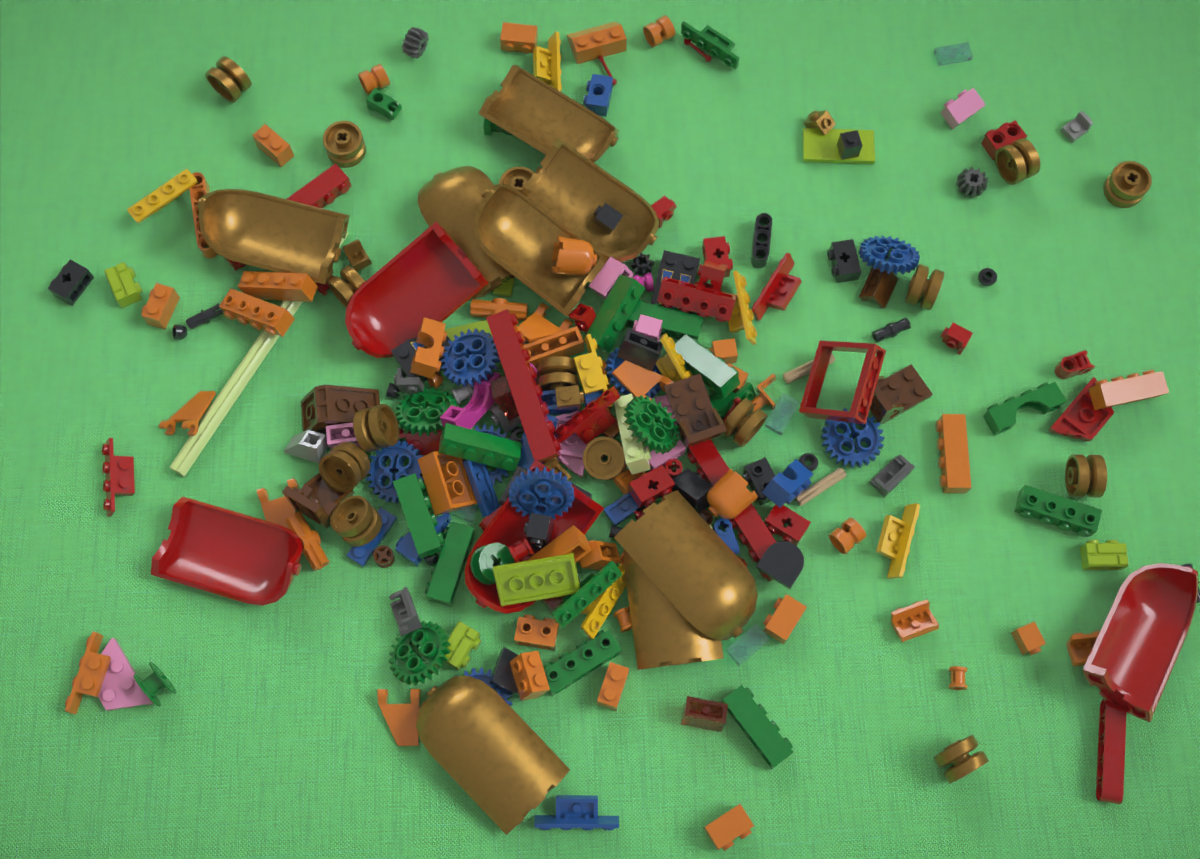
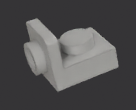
[1060,111,1093,143]

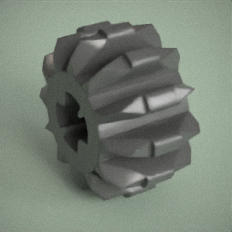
[402,27,429,59]
[956,167,988,198]

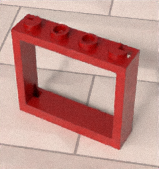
[799,340,886,424]

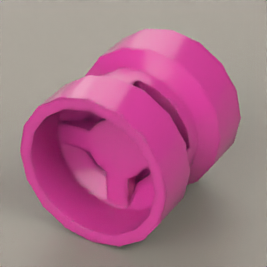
[632,273,654,292]

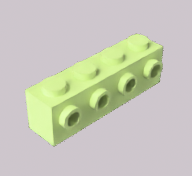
[614,394,651,475]

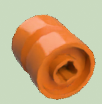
[643,16,675,47]
[358,64,390,95]
[828,517,866,554]

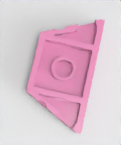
[554,410,590,478]
[98,638,153,711]

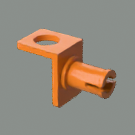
[751,373,776,413]

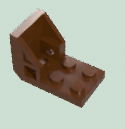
[870,364,933,424]
[664,374,727,448]
[301,385,380,434]
[282,473,355,529]

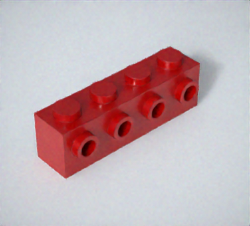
[657,277,737,322]

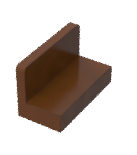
[859,267,898,309]

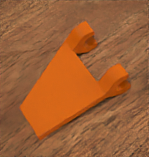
[517,303,573,342]
[612,360,674,400]
[159,391,216,436]
[256,478,299,529]
[377,689,421,746]

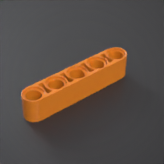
[189,172,217,258]

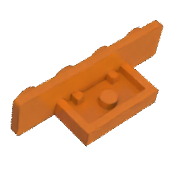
[65,631,112,715]

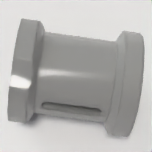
[451,383,473,404]

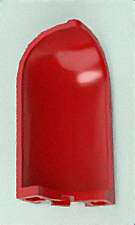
[345,221,489,358]
[464,460,604,614]
[151,496,303,606]
[1083,563,1198,722]

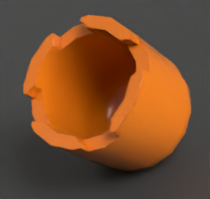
[552,236,597,276]
[707,469,758,520]

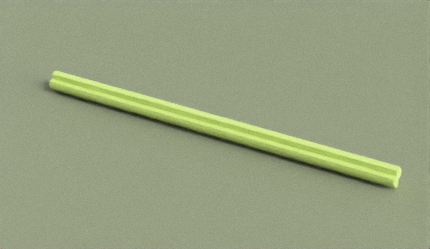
[169,230,349,477]

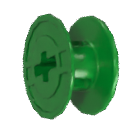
[470,543,515,585]
[133,662,177,707]

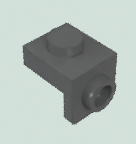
[394,368,424,394]
[490,405,521,432]

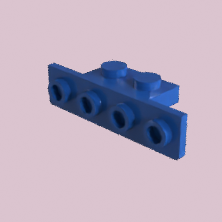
[534,795,619,831]

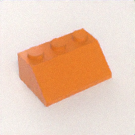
[567,21,627,64]
[417,451,478,515]

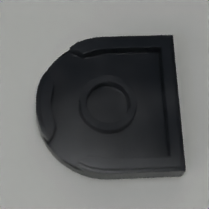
[756,541,804,589]
[489,647,519,695]

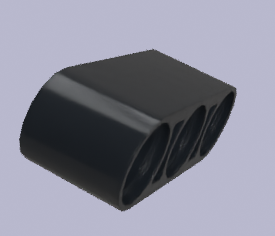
[751,213,772,268]

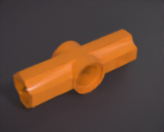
[470,298,528,321]
[285,512,329,571]

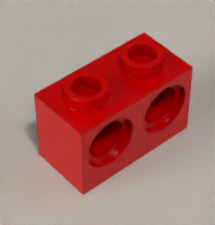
[981,120,1027,160]

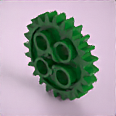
[395,387,458,437]
[624,395,680,454]
[388,621,451,686]

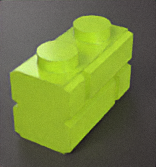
[104,262,143,308]
[1080,540,1129,570]
[443,621,482,671]

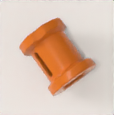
[613,607,632,633]
[949,666,967,690]

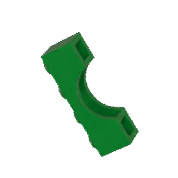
[983,382,1066,436]

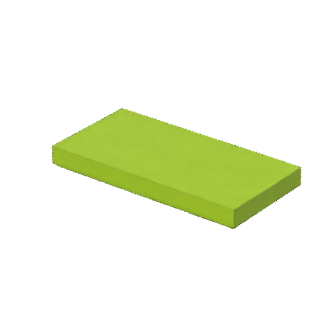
[802,128,875,164]
[493,553,580,606]

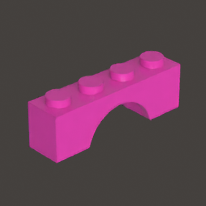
[440,371,506,429]

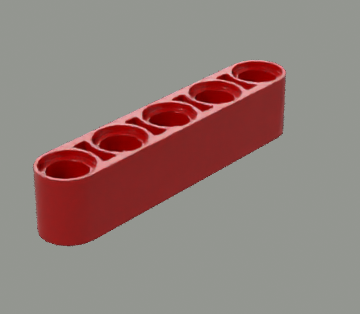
[1096,699,1127,804]

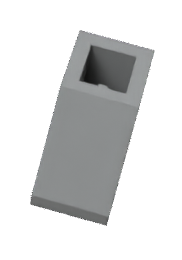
[284,430,328,463]

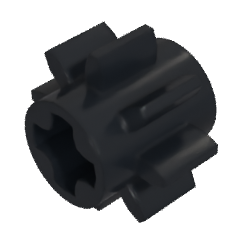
[631,253,654,276]

